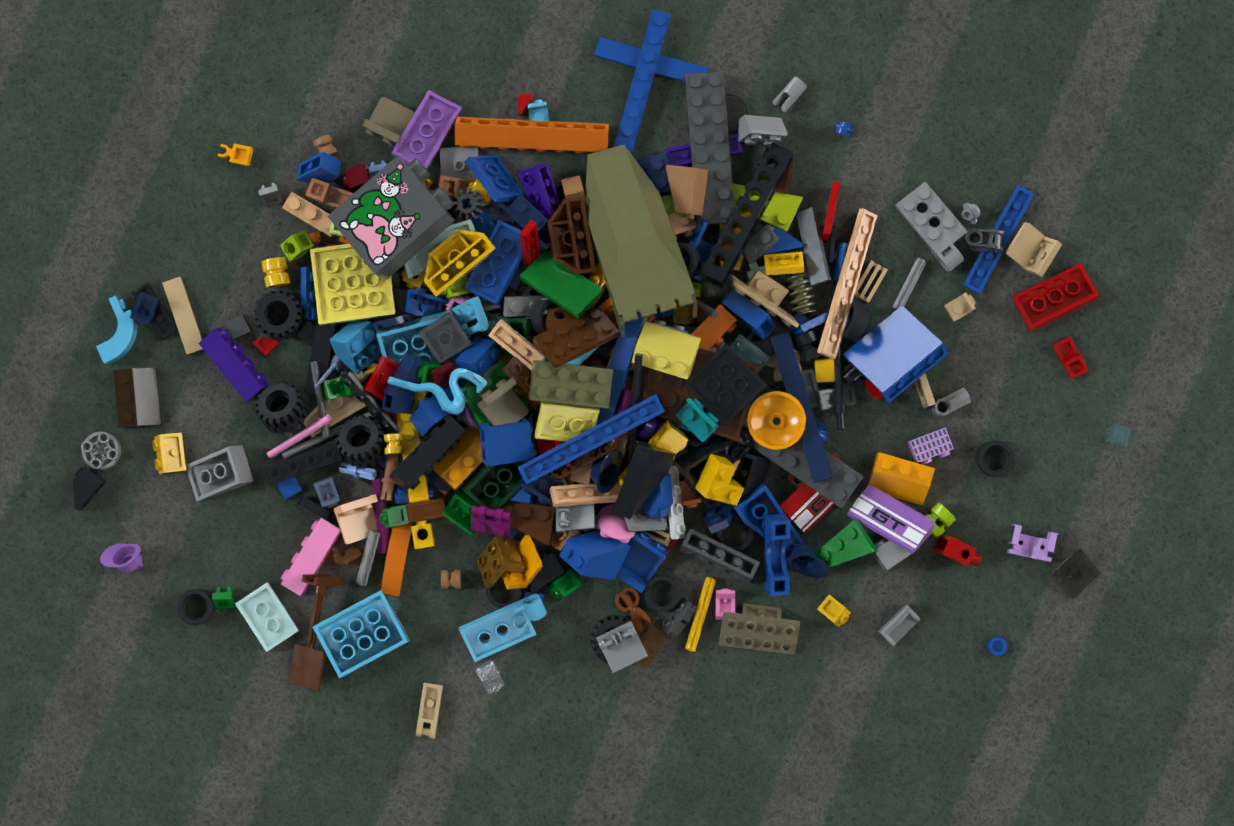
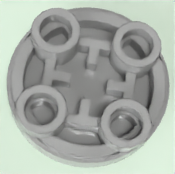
[81,432,121,470]

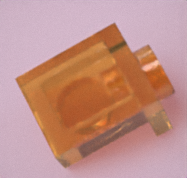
[332,547,363,566]

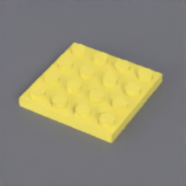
[310,244,396,326]

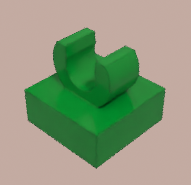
[212,587,235,609]

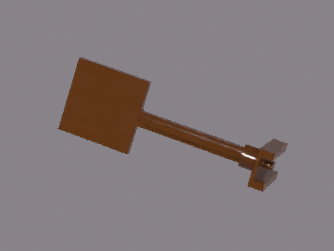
[288,574,342,690]

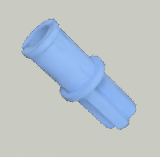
[339,461,377,480]

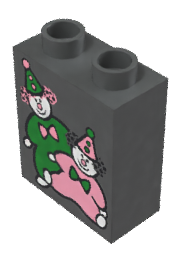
[328,155,456,281]

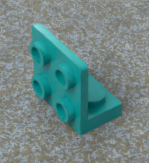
[675,398,719,443]

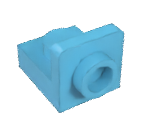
[528,99,549,121]

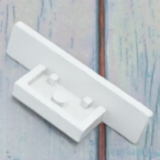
[665,462,686,539]

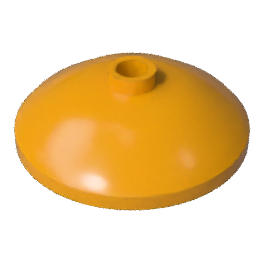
[747,391,806,450]

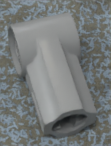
[931,387,971,417]

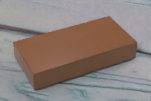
[405,498,445,523]

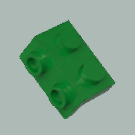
[442,490,480,536]

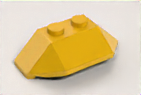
[424,229,496,297]

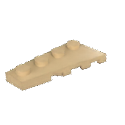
[303,371,366,438]

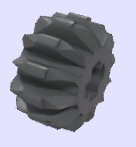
[454,188,486,220]

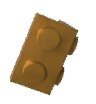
[477,536,525,588]

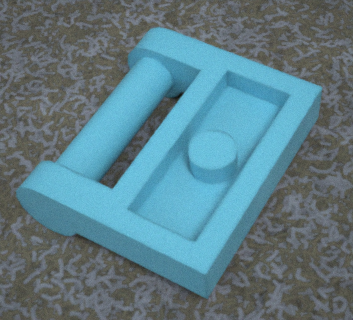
[451,296,489,338]

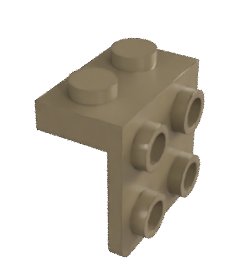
[362,97,415,146]
[477,377,528,426]

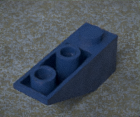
[382,353,420,414]

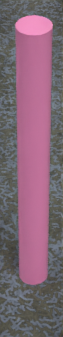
[267,414,332,459]

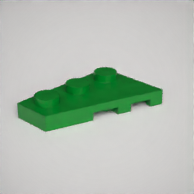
[816,520,878,568]

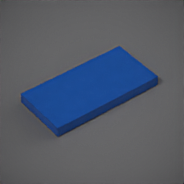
[464,220,522,306]

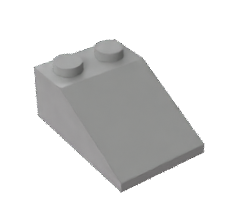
[186,445,254,501]

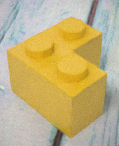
[695,454,744,506]

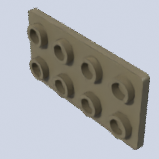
[719,603,800,655]

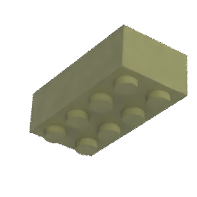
[529,360,613,409]

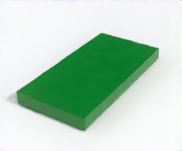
[519,251,604,318]

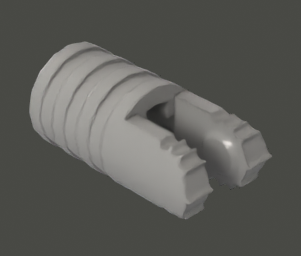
[773,76,807,112]

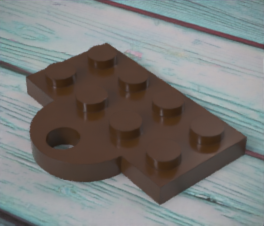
[533,305,620,369]

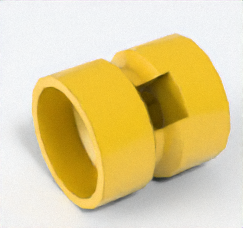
[261,257,291,289]

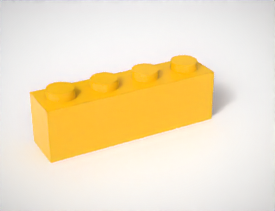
[617,420,688,486]

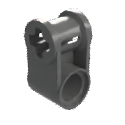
[966,229,1005,253]

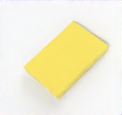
[534,401,600,442]

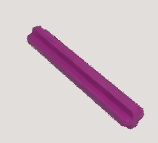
[372,478,390,554]

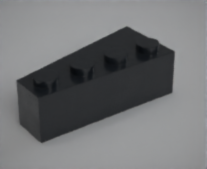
[389,414,465,492]

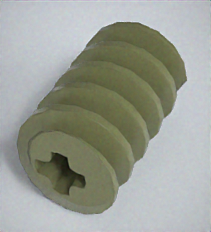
[786,274,816,316]

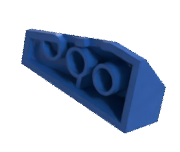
[734,482,805,555]

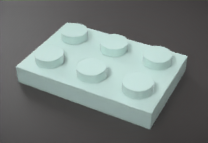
[235,582,300,652]

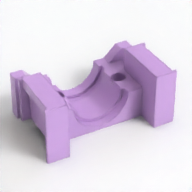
[1007,524,1058,562]

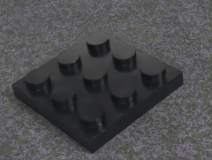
[684,343,767,426]

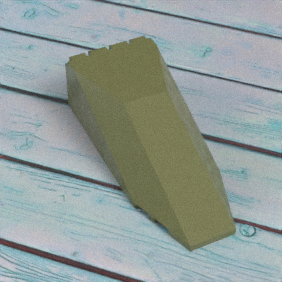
[585,145,697,338]

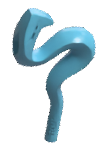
[387,368,487,415]

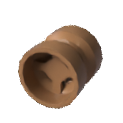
[313,135,338,156]
[441,570,462,589]

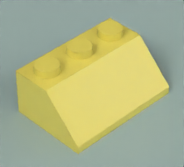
[632,321,701,379]

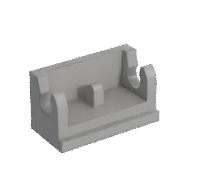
[878,604,920,647]

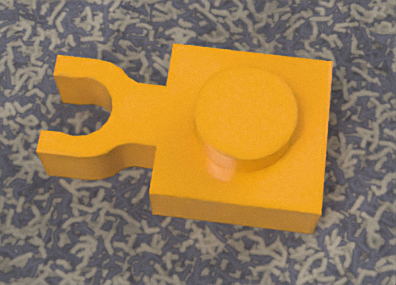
[218,143,254,167]

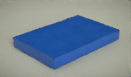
[465,155,526,203]

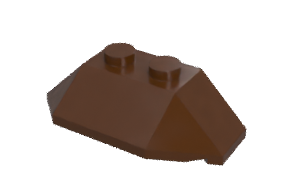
[547,196,596,275]

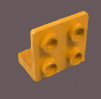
[501,535,543,590]

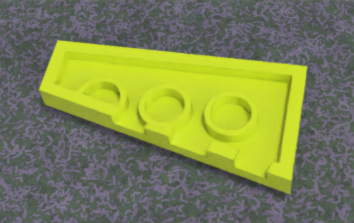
[732,183,803,232]

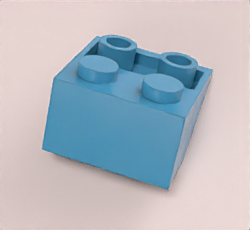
[330,320,382,374]

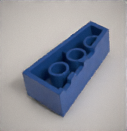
[409,378,470,437]

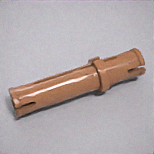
[380,455,399,501]

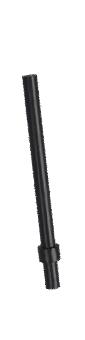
[834,342,846,430]
[626,353,643,466]

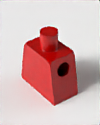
[933,534,982,567]

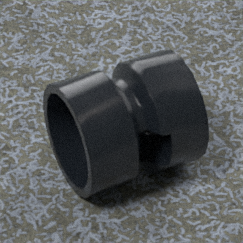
[793,329,824,363]

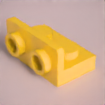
[764,252,804,275]
[152,432,186,474]

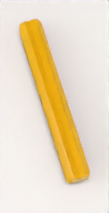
[685,577,716,652]

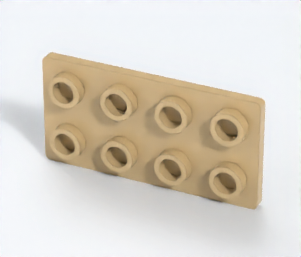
[729,269,799,327]

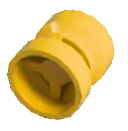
[384,434,404,455]

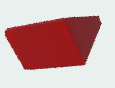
[518,94,534,116]

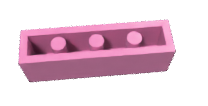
[281,518,341,596]

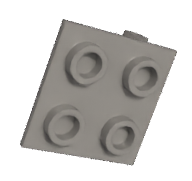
[556,504,595,532]
[596,621,648,673]

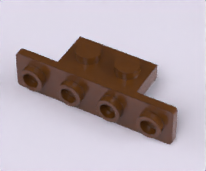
[502,357,542,411]

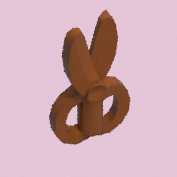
[615,587,652,632]

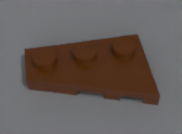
[499,501,556,546]

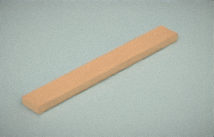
[817,208,878,359]

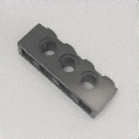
[679,528,760,584]

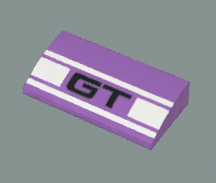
[847,484,935,554]

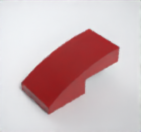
[1052,335,1089,380]

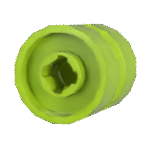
[925,502,956,539]

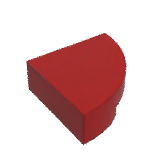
[253,337,280,357]

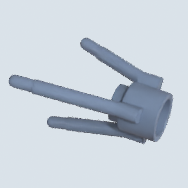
[315,354,349,388]

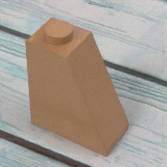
[666,165,708,219]

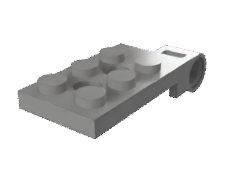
[895,182,968,272]

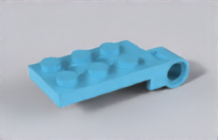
[459,594,547,662]

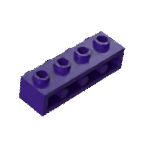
[519,162,561,243]
[198,327,269,402]

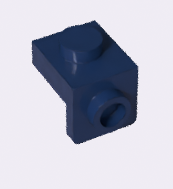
[130,292,159,324]

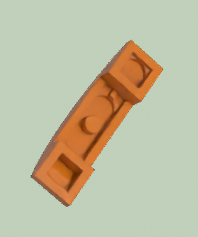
[381,522,414,597]

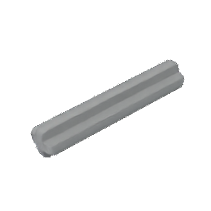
[893,258,926,310]
[356,530,380,586]

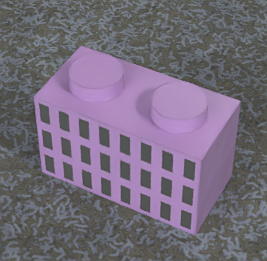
[907,427,954,465]

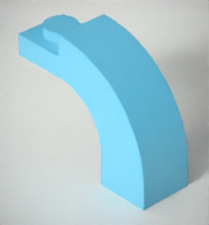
[96,296,138,365]

